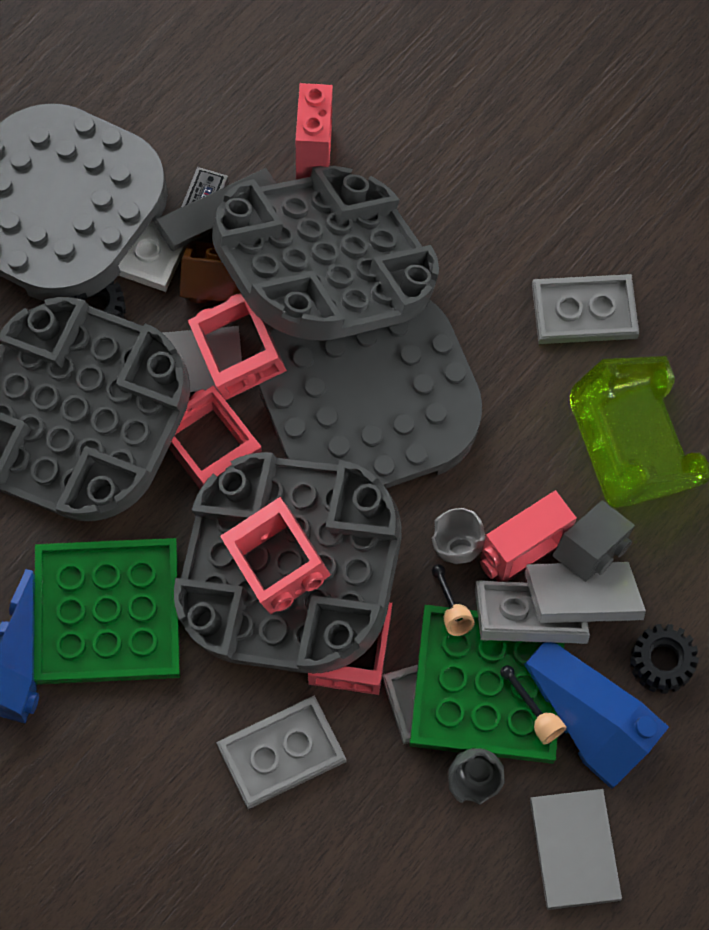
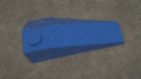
[0,569,39,723]
[524,642,669,789]

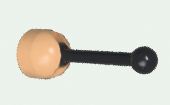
[432,564,475,636]
[500,665,567,745]

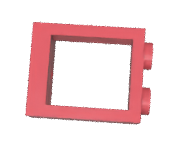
[295,83,333,180]
[188,294,287,400]
[169,385,262,490]
[480,490,577,582]
[220,497,331,614]
[308,603,392,695]

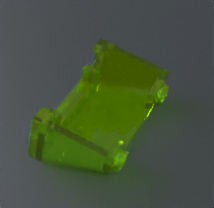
[570,356,709,508]

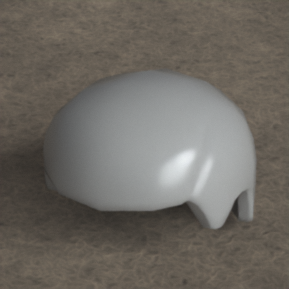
[432,508,485,564]

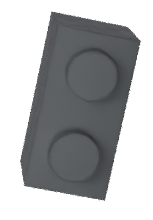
[553,500,635,582]

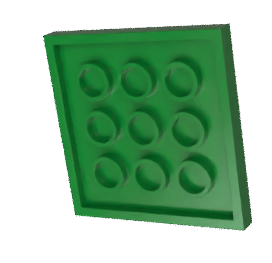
[34,538,180,685]
[409,605,565,764]

